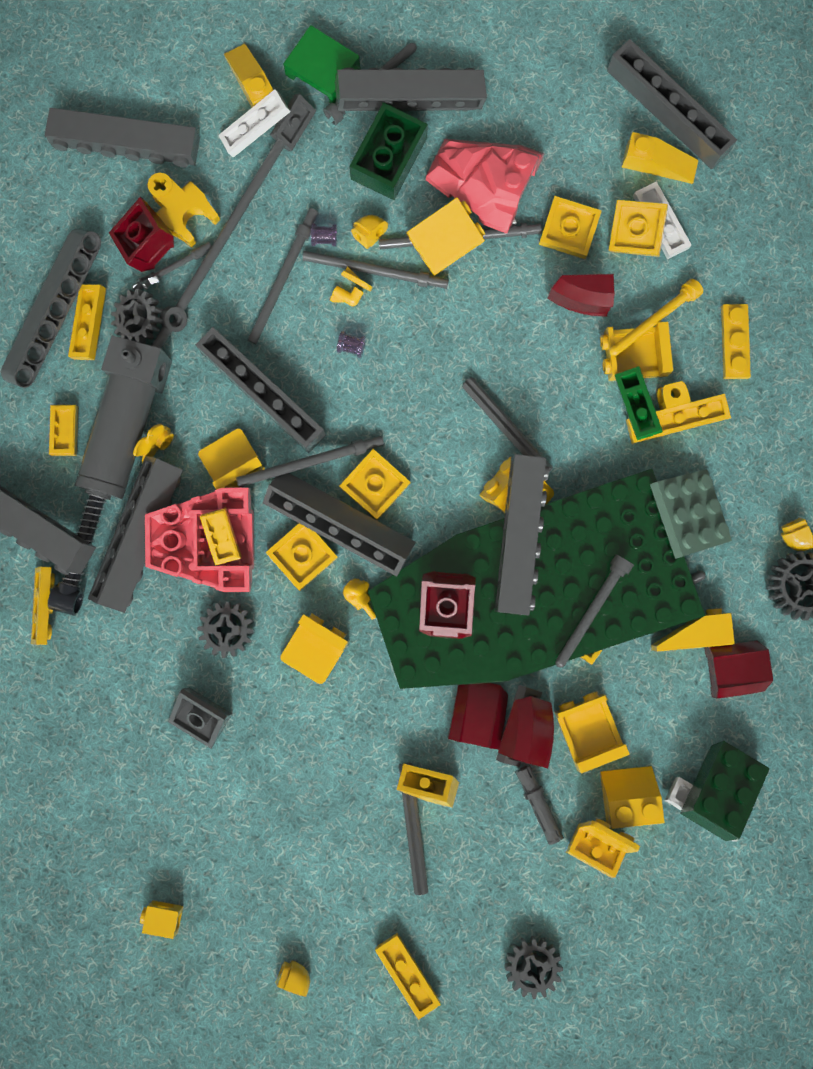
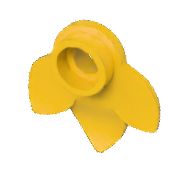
[133,424,174,464]

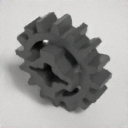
[111,289,163,344]
[197,602,255,658]
[504,936,563,999]

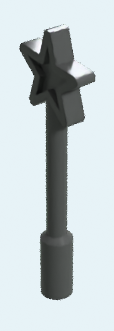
[132,242,212,291]

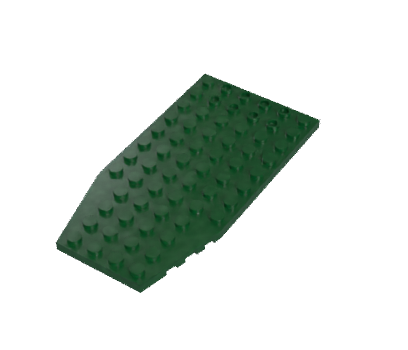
[368,468,705,689]

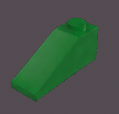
[615,366,663,441]

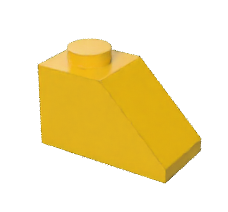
[397,764,459,808]

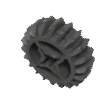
[766,551,813,621]

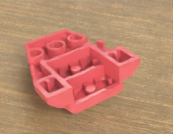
[425,139,544,234]
[145,488,254,592]

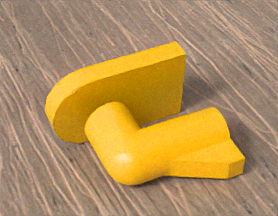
[330,267,373,306]

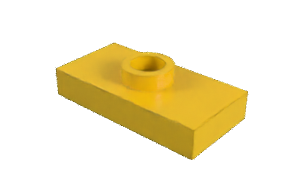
[49,405,78,456]
[200,508,241,566]

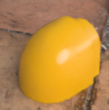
[351,215,388,249]
[781,518,813,551]
[275,960,310,997]

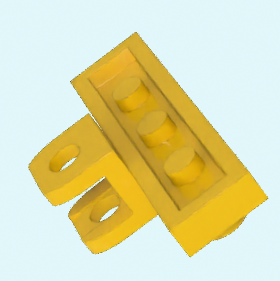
[626,381,731,444]

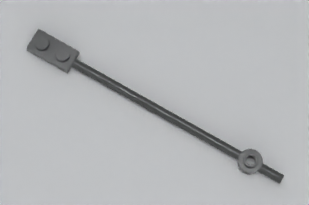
[151,94,316,349]

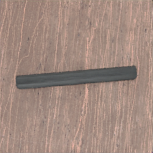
[462,377,553,472]
[399,763,428,895]

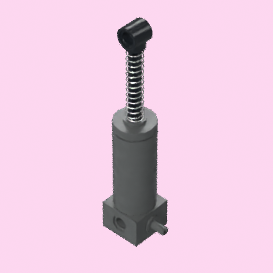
[48,335,172,616]

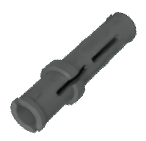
[515,765,564,845]

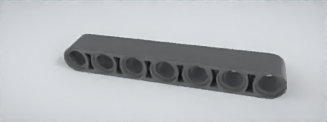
[1,229,101,388]

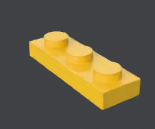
[68,285,106,360]
[721,304,751,379]
[31,567,55,645]
[375,933,441,1020]

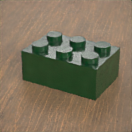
[349,103,428,200]
[680,741,770,841]

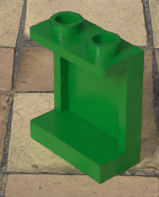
[283,25,361,103]

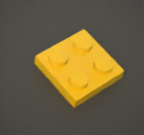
[539,196,602,260]
[609,200,668,257]
[339,449,411,520]
[265,523,338,591]

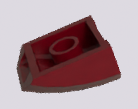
[109,196,174,272]
[547,274,615,317]
[419,571,476,639]
[704,640,773,699]
[448,683,508,750]
[498,696,554,769]

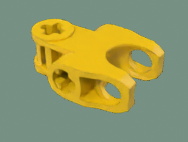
[147,173,220,248]

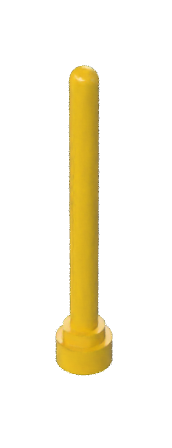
[609,279,703,356]

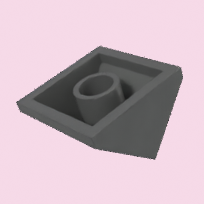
[168,687,232,749]

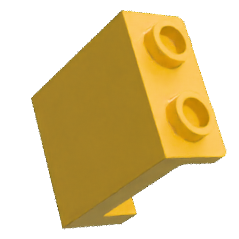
[406,198,485,276]
[600,322,673,381]
[554,691,630,773]

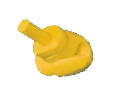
[343,578,376,620]

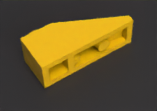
[224,44,273,107]
[622,132,698,184]
[651,608,735,652]

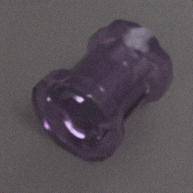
[311,223,337,247]
[337,331,366,358]

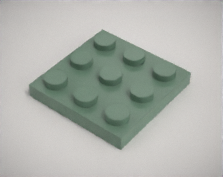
[650,469,732,559]

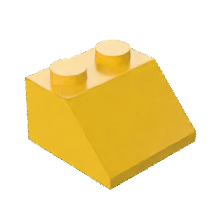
[600,766,665,829]

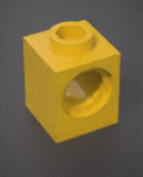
[140,900,183,939]

